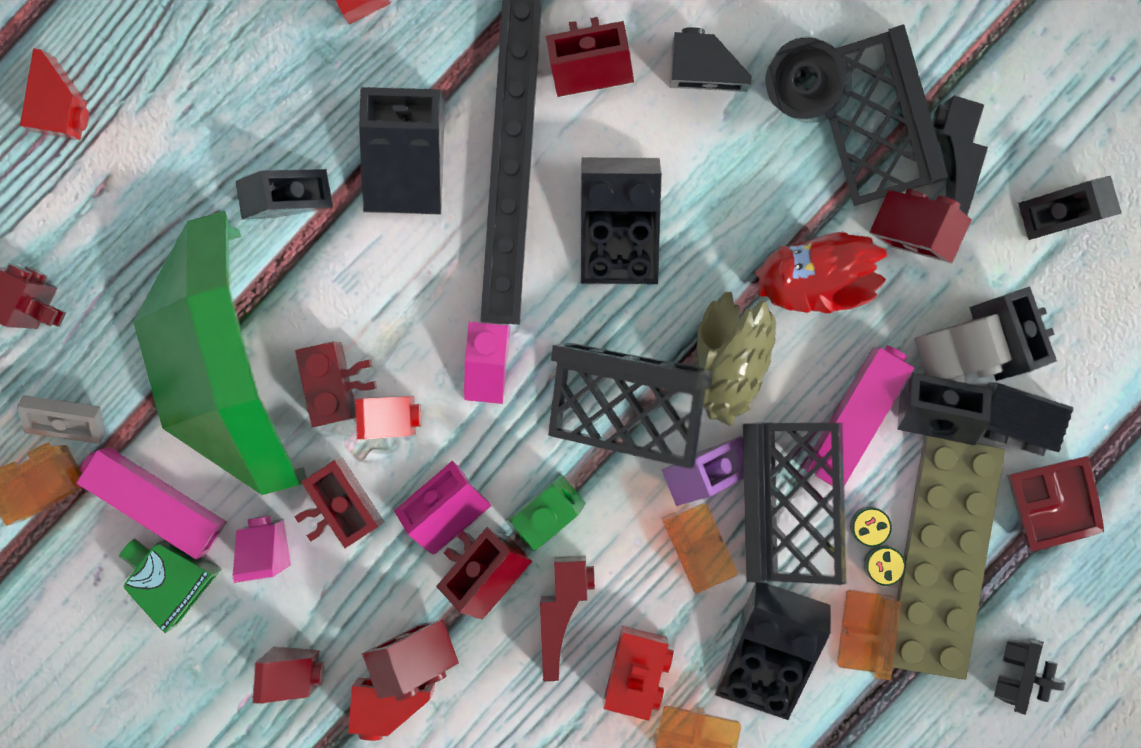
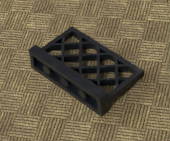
[817,24,948,206]
[548,343,713,468]
[743,422,846,585]

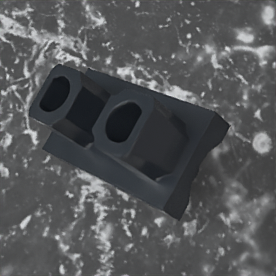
[994,638,1066,715]

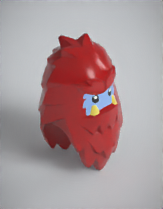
[755,232,887,314]

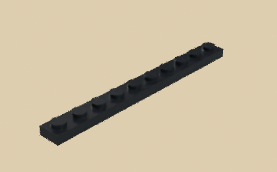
[480,0,543,325]

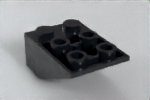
[359,87,445,215]
[581,157,662,284]
[715,582,831,720]

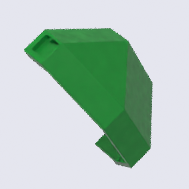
[134,211,307,495]

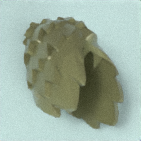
[695,292,776,426]

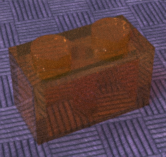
[0,443,83,526]

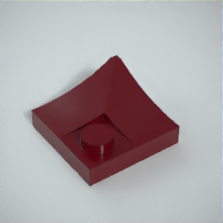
[1007,456,1104,552]

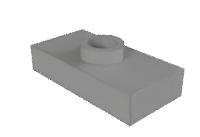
[17,395,106,444]

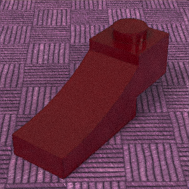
[540,556,595,682]

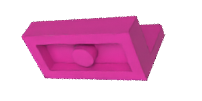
[394,460,491,555]

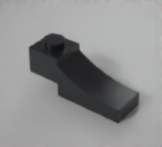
[932,95,988,216]

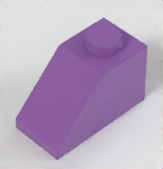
[662,436,744,506]

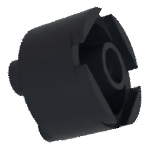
[765,37,852,123]

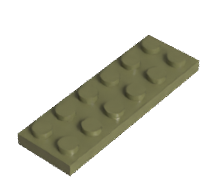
[885,435,1005,680]

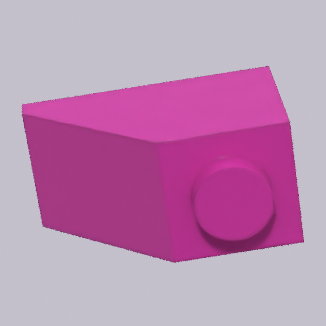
[464,322,511,404]
[233,515,291,583]

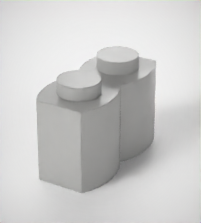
[914,314,1012,382]

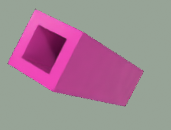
[802,345,914,486]
[77,448,227,559]

